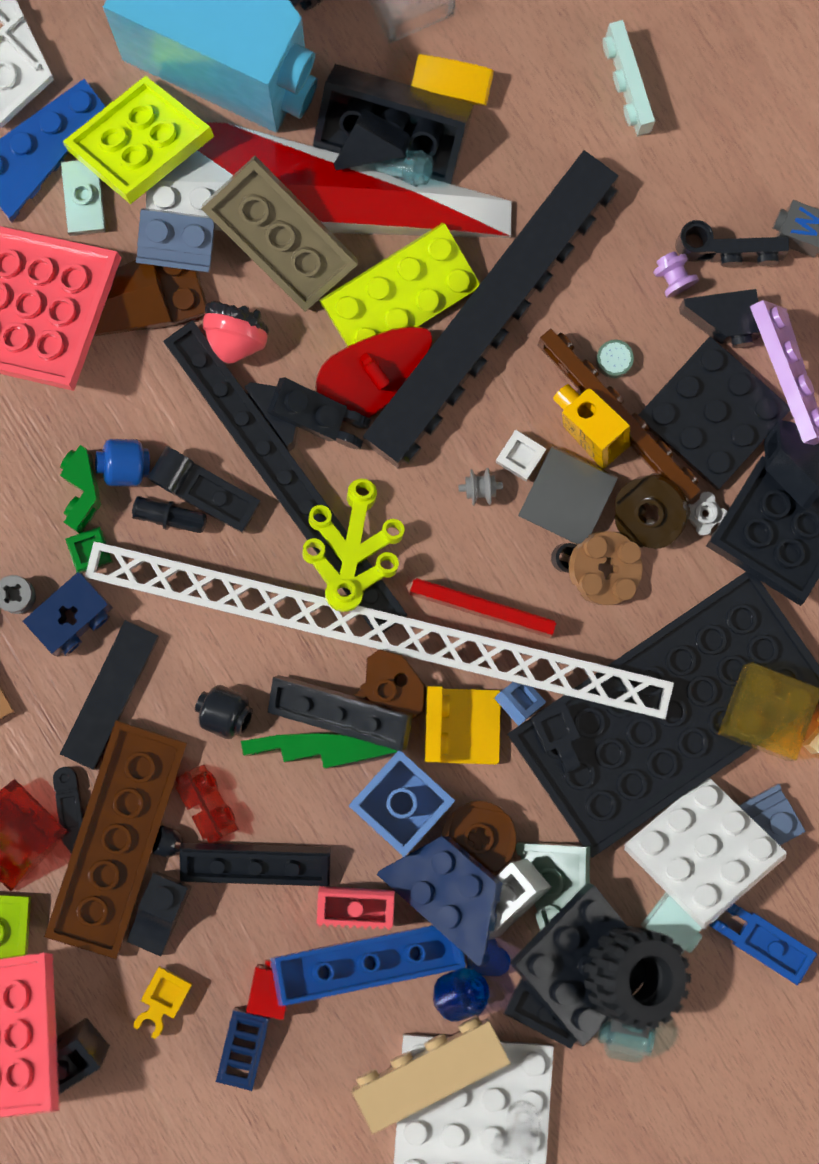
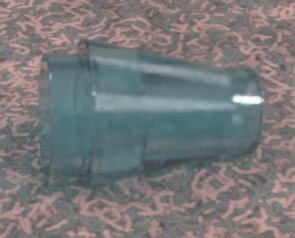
[376,151,433,187]

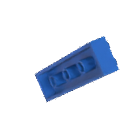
[270,925,466,1006]

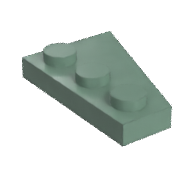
[516,841,590,930]

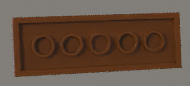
[44,721,187,959]

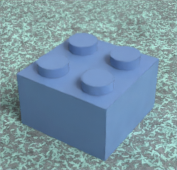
[348,751,455,857]

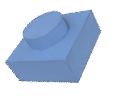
[494,675,546,726]

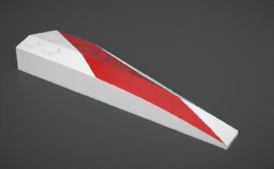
[146,122,512,238]

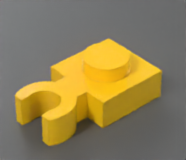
[134,966,193,1039]

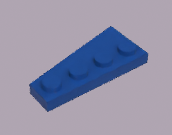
[0,79,105,223]

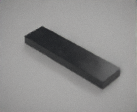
[60,620,160,770]
[267,675,413,752]
[180,842,331,886]

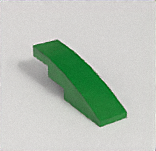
[241,733,397,769]

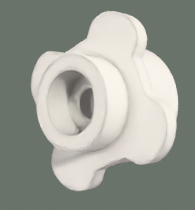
[688,492,727,536]

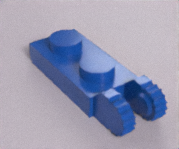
[709,903,817,986]

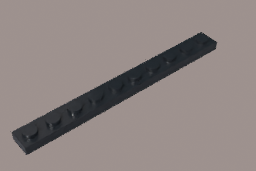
[163,320,408,637]

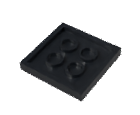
[638,336,790,491]
[706,456,819,606]
[509,883,646,1046]

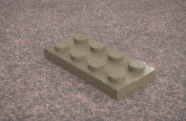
[201,156,358,311]

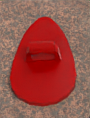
[316,327,432,422]

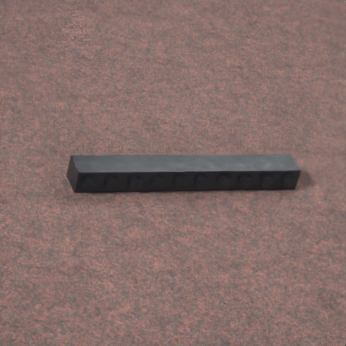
[363,150,619,468]

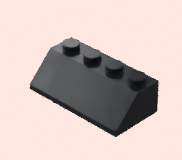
[312,64,474,184]

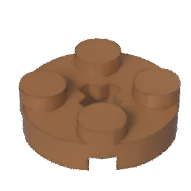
[569,531,642,605]

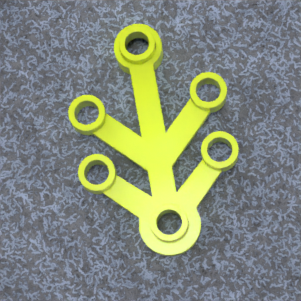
[302,479,405,612]

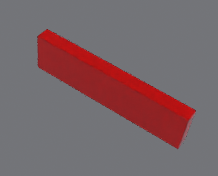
[410,578,556,638]

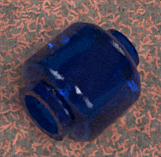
[433,968,490,1022]

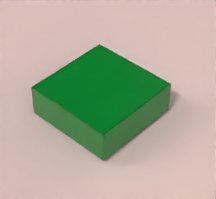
[65,527,113,573]

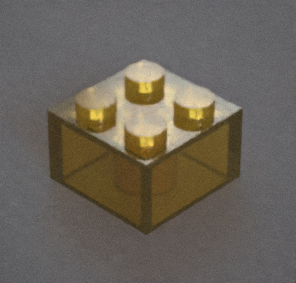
[718,662,819,761]

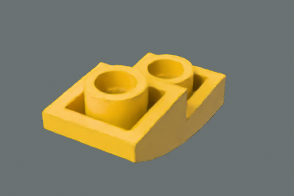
[412,54,494,106]

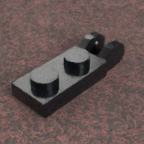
[267,377,371,450]

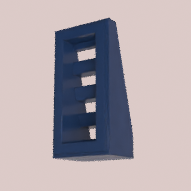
[216,1007,271,1091]

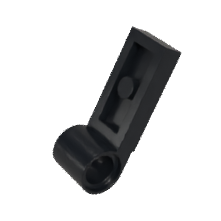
[676,220,789,267]
[147,446,261,534]

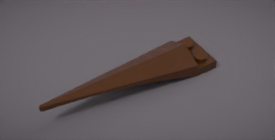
[94,260,207,336]

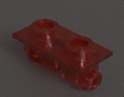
[175,764,239,843]

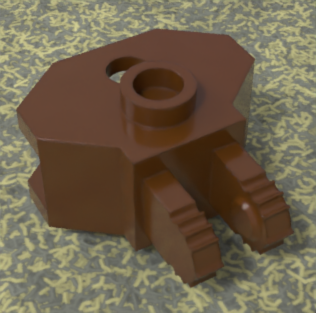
[353,649,426,720]

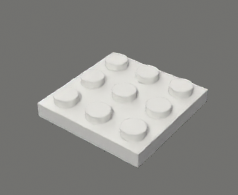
[625,778,787,929]

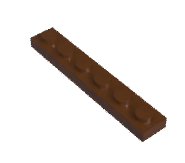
[537,328,701,503]

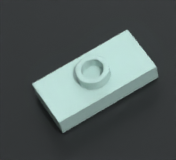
[61,160,106,236]

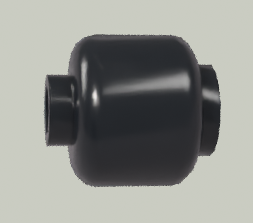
[195,685,253,739]

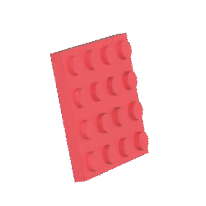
[0,226,122,391]
[0,953,59,1118]

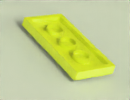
[319,223,480,346]

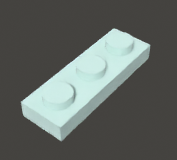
[602,20,655,136]

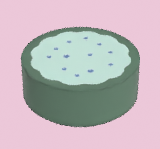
[596,340,634,378]

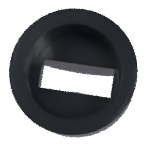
[551,543,577,573]
[152,825,183,858]

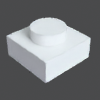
[495,429,546,481]

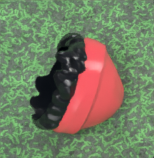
[203,301,269,364]

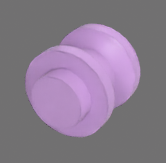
[653,251,699,298]

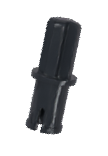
[132,496,207,533]

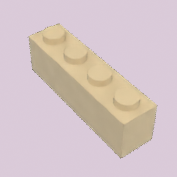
[352,1016,510,1134]

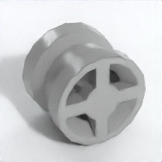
[0,575,36,615]

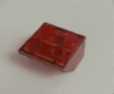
[0,779,67,892]

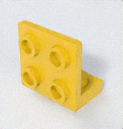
[425,686,501,765]

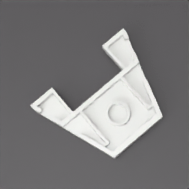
[0,0,54,128]

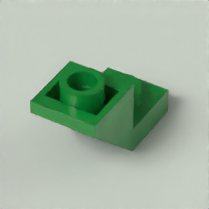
[60,445,101,534]

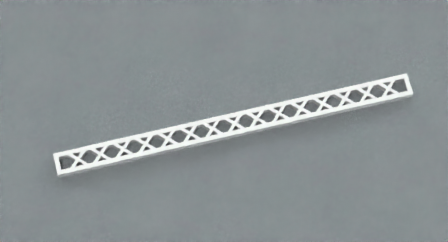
[85,541,674,719]

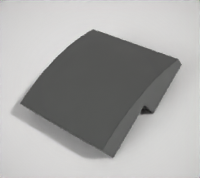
[518,446,618,545]

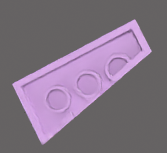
[750,300,819,445]

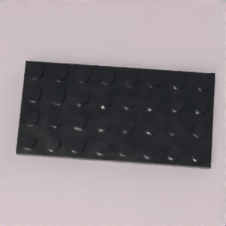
[507,572,819,858]

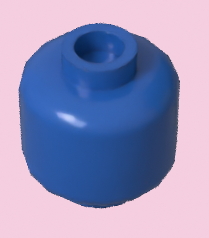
[95,439,150,487]

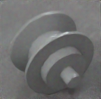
[458,468,503,506]

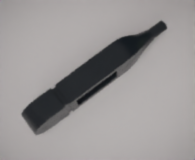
[53,767,84,854]

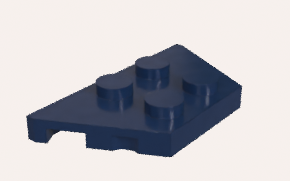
[377,836,503,967]

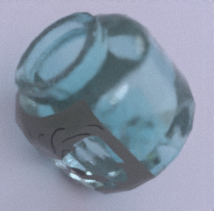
[598,1019,655,1063]

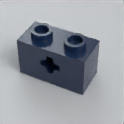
[23,571,113,657]

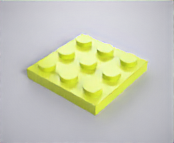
[63,76,214,204]

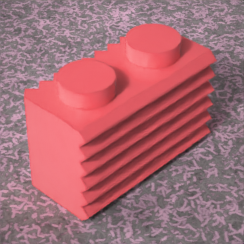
[316,886,394,931]

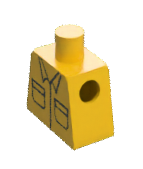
[553,384,630,470]

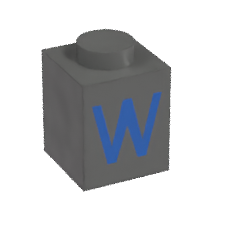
[772,200,819,258]

